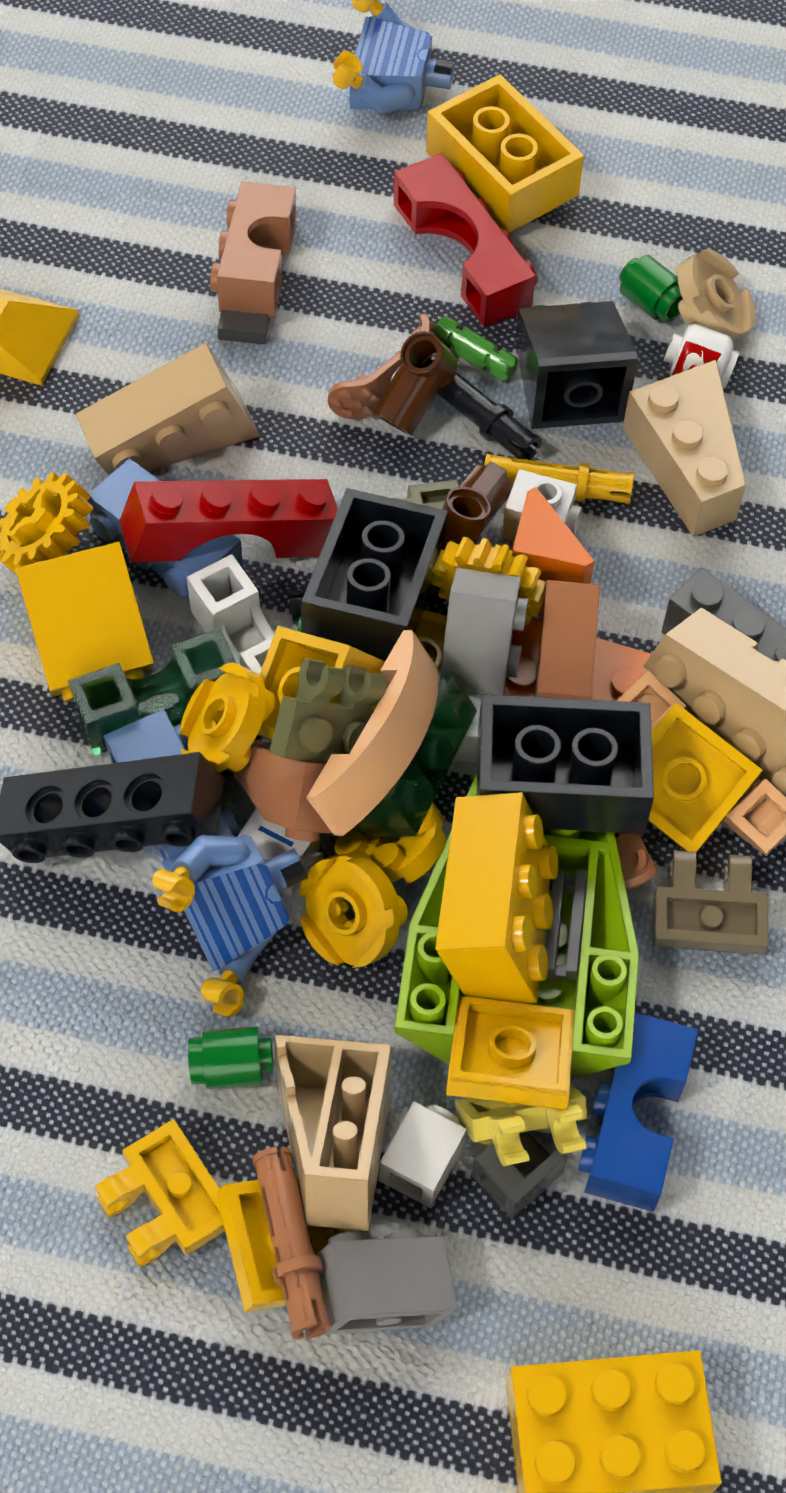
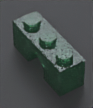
[68,628,237,756]

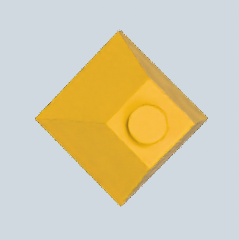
[0,288,79,386]

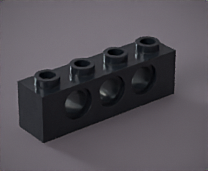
[0,752,225,863]

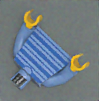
[333,0,455,114]
[152,835,308,1017]

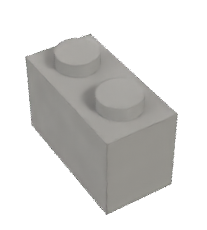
[439,568,528,696]
[316,1229,458,1335]

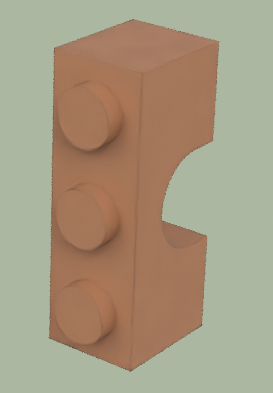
[210,181,296,318]

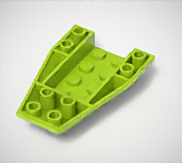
[394,774,639,1079]

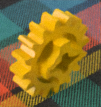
[0,472,93,575]
[432,537,546,625]

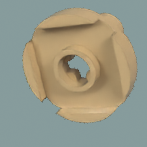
[676,249,756,342]

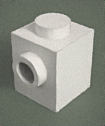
[502,469,582,541]

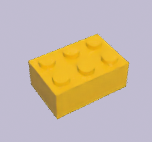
[426,74,584,233]
[435,793,558,1003]
[506,1350,722,1493]

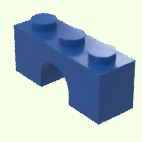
[578,1012,698,1212]

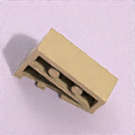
[76,342,260,475]
[623,360,746,537]
[274,1035,391,1231]

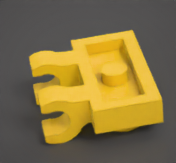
[95,1119,225,1268]

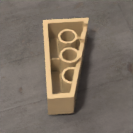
[643,607,786,797]

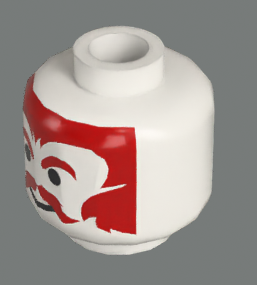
[663,324,739,389]

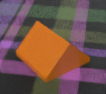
[512,487,595,616]

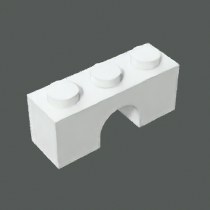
[186,554,274,675]

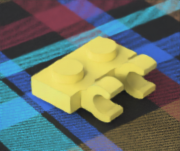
[455,1083,588,1166]

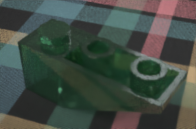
[355,673,477,836]

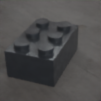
[301,488,448,661]
[476,695,654,834]

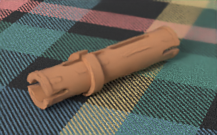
[252,1146,332,1340]

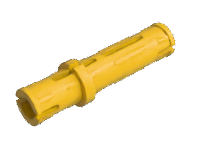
[484,454,634,505]

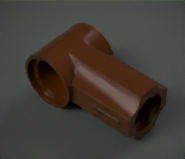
[373,331,457,436]
[442,462,513,550]

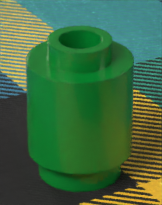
[619,255,683,323]
[188,1026,274,1089]

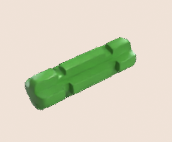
[433,316,518,382]

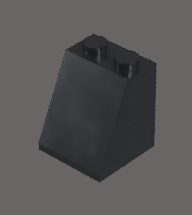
[515,301,638,429]

